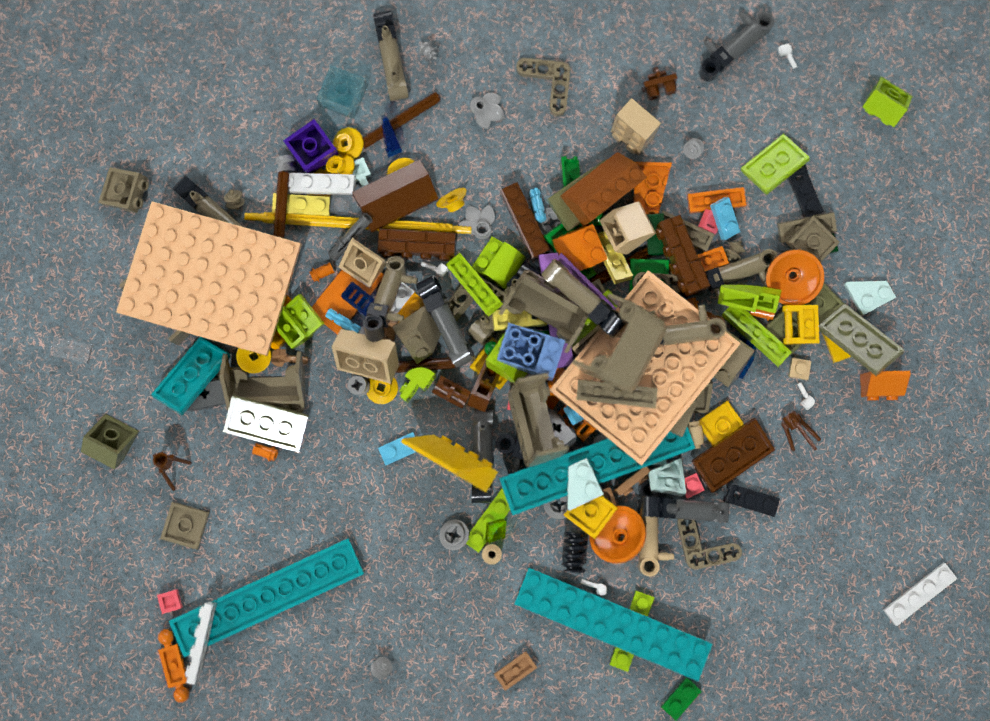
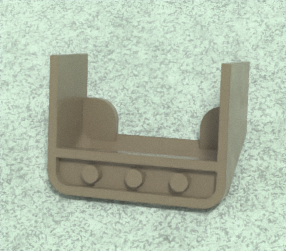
[498,270,588,353]
[572,293,667,392]
[219,351,305,413]
[508,373,568,467]

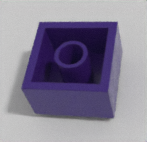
[283,119,339,173]

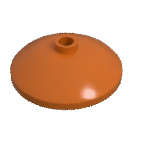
[766,249,824,305]
[589,506,647,564]

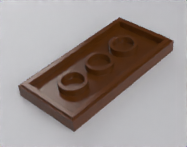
[691,418,775,493]

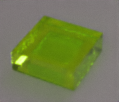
[485,518,506,543]

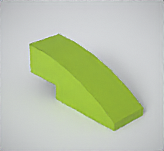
[718,285,782,313]

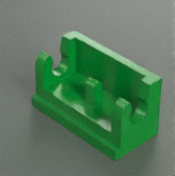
[560,156,580,188]

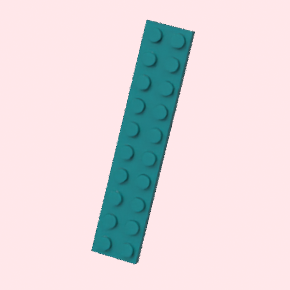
[499,426,695,516]
[169,538,365,657]
[514,568,713,682]

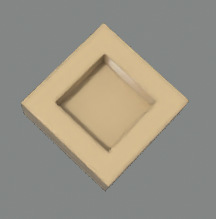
[788,358,811,380]

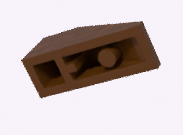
[467,355,500,412]

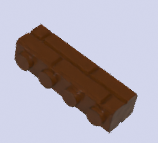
[500,182,550,261]
[655,215,710,297]
[378,228,456,261]

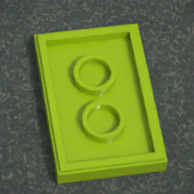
[741,134,810,195]

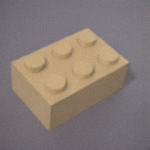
[611,98,661,155]
[332,329,399,384]

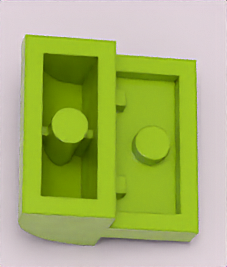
[472,237,526,289]
[276,294,325,349]
[399,368,436,403]

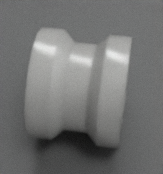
[275,155,296,174]
[348,376,370,396]

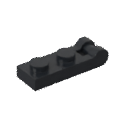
[788,164,824,218]
[723,483,780,517]

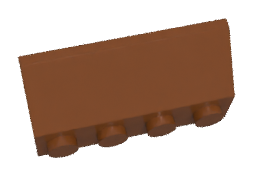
[560,152,647,226]

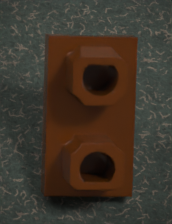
[641,67,678,100]
[432,376,471,409]

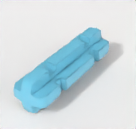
[529,188,546,223]
[325,308,361,333]

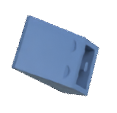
[497,323,565,381]

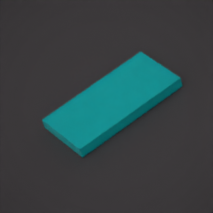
[151,337,231,416]

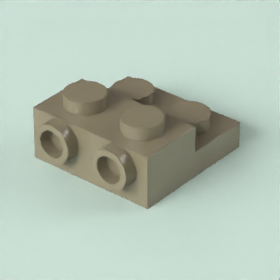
[98,167,149,213]

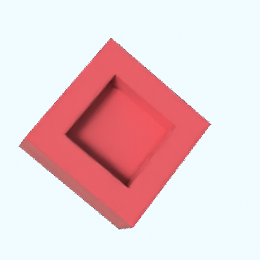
[698,209,718,234]
[684,473,705,499]
[157,589,183,614]

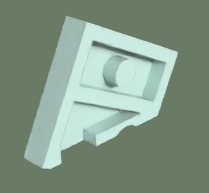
[844,281,896,316]
[567,458,603,511]
[649,459,686,496]

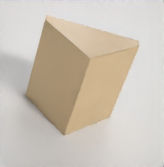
[339,238,386,288]

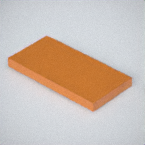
[312,270,384,335]

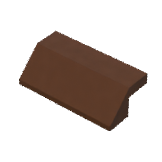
[352,159,438,233]

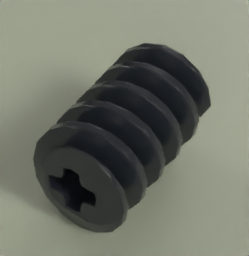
[561,532,588,573]

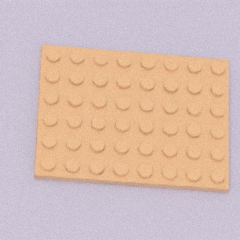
[116,201,302,356]
[550,270,741,465]

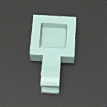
[352,158,371,187]

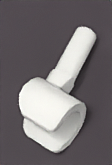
[778,44,798,69]
[421,261,449,277]
[797,382,815,410]
[581,579,607,595]

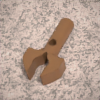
[271,349,308,367]

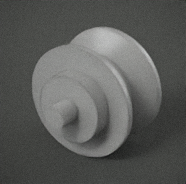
[418,41,438,61]
[683,138,704,159]
[371,657,393,679]

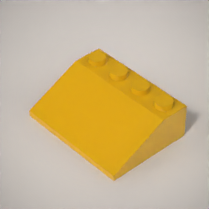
[401,435,498,492]

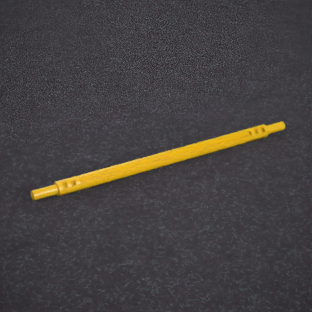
[244,212,472,234]

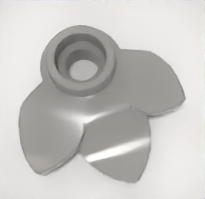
[470,93,505,129]
[459,205,495,240]

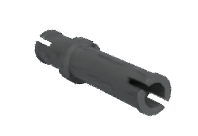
[328,213,373,261]

